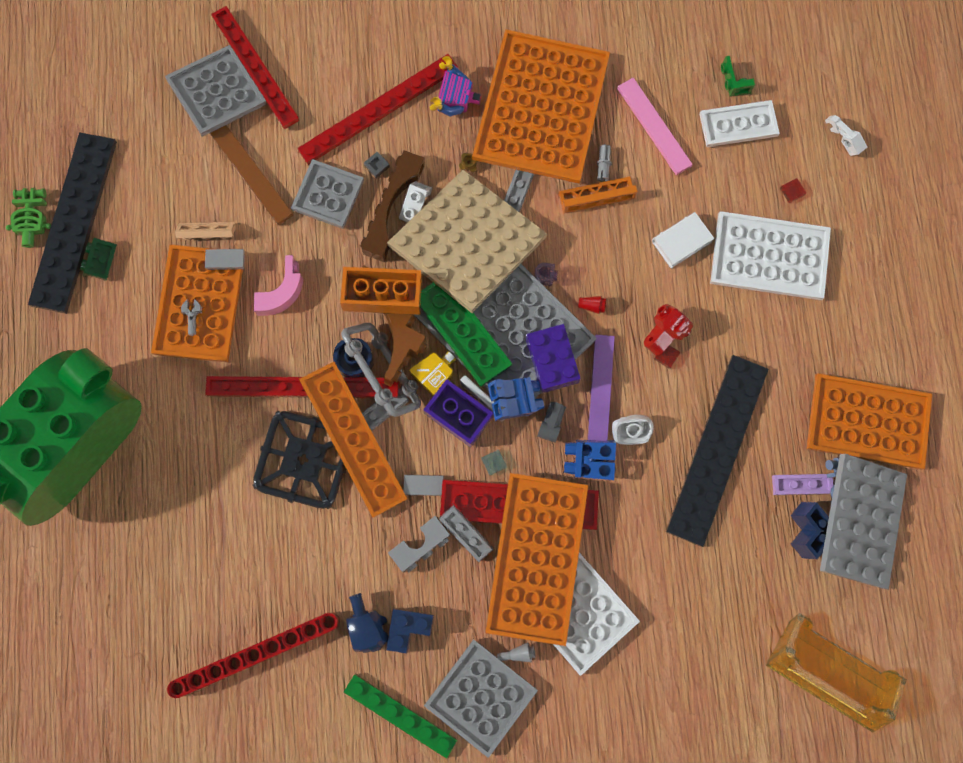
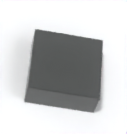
[364,152,390,178]

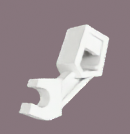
[825,115,867,156]

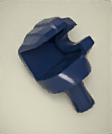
[346,593,388,653]

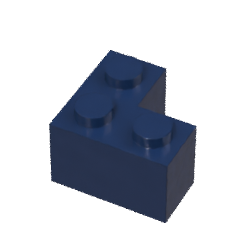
[790,502,829,560]
[386,609,434,653]

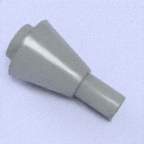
[497,642,535,663]

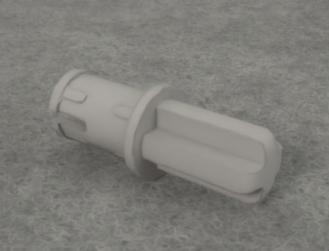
[597,144,612,182]

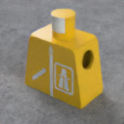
[409,352,456,396]

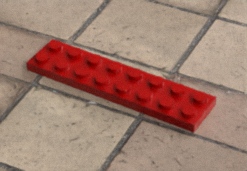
[440,480,599,530]

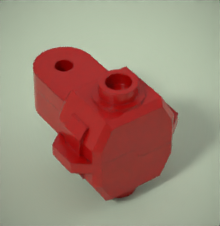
[644,304,693,356]

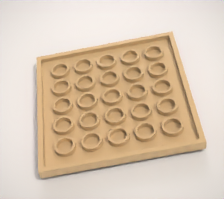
[387,170,547,313]

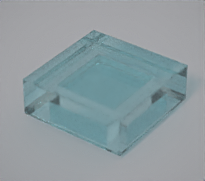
[481,450,507,476]

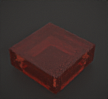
[780,178,806,203]
[654,345,680,369]

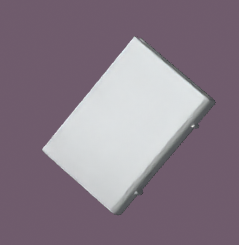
[652,212,714,268]

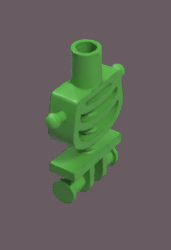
[5,188,51,248]

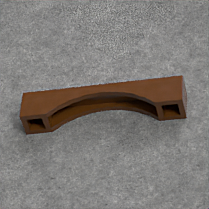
[360,150,425,262]

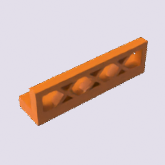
[559,176,638,213]

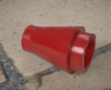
[578,296,607,314]

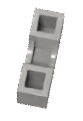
[388,516,450,573]

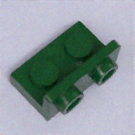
[80,238,117,281]

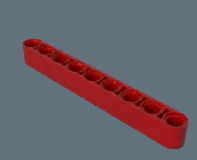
[167,613,340,699]

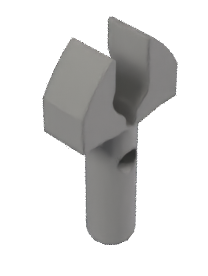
[181,299,202,336]

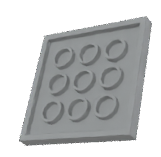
[165,45,267,137]
[424,639,538,758]

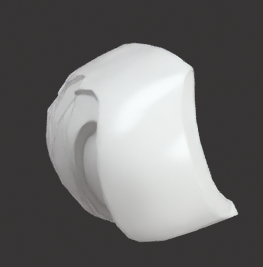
[612,415,654,445]

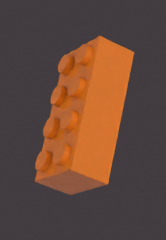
[340,267,422,315]

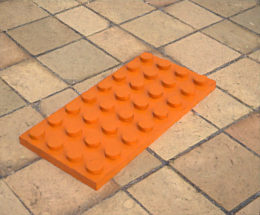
[485,473,588,646]

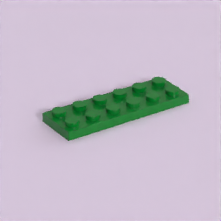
[420,282,512,387]

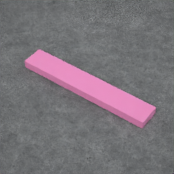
[617,78,693,175]

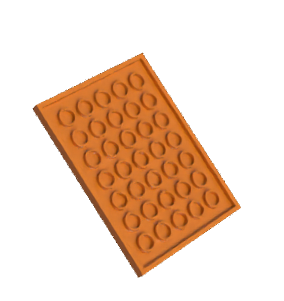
[472,29,610,184]

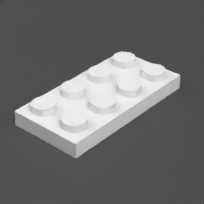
[699,100,780,147]

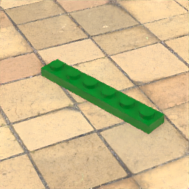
[343,674,458,759]

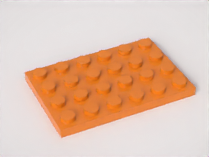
[151,244,243,363]
[807,373,932,470]

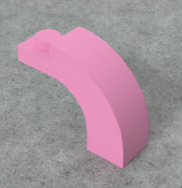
[254,255,303,316]

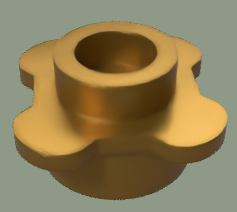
[459,153,478,172]

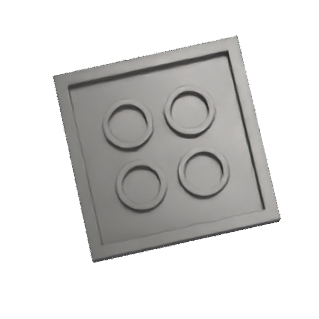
[291,159,364,229]

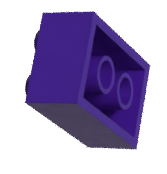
[526,324,581,393]
[423,379,494,448]

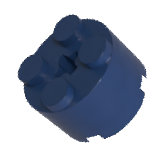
[333,338,374,377]

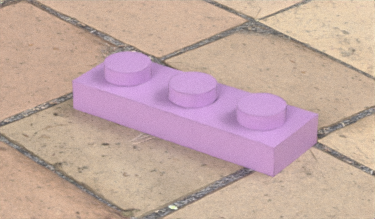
[772,474,833,495]

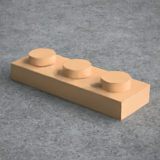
[175,222,236,240]

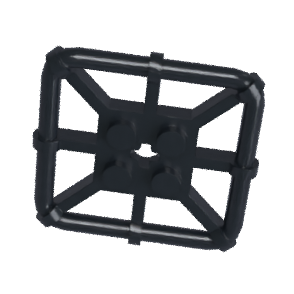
[252,411,346,509]

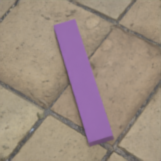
[588,335,615,441]

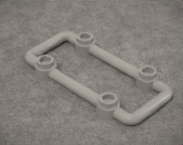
[341,323,421,417]

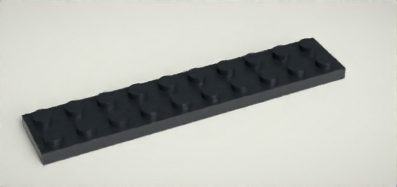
[28,132,117,314]
[665,355,769,547]

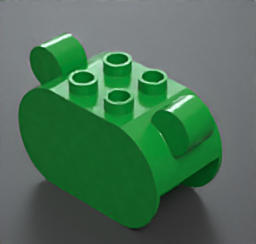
[0,348,142,526]

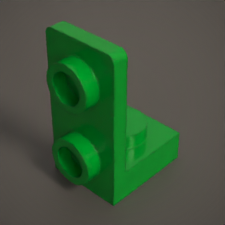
[721,56,755,97]

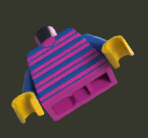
[430,56,481,117]

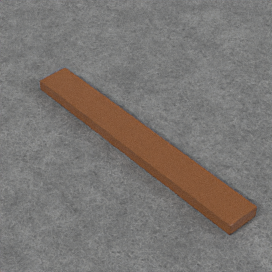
[209,125,293,226]

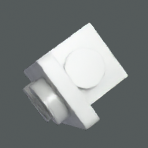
[399,181,432,222]

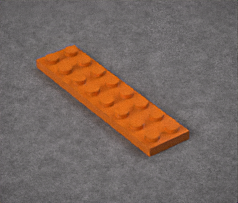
[299,362,407,518]

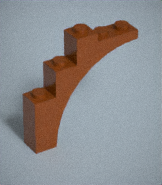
[363,265,427,387]

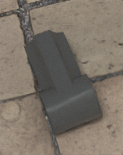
[537,402,566,443]

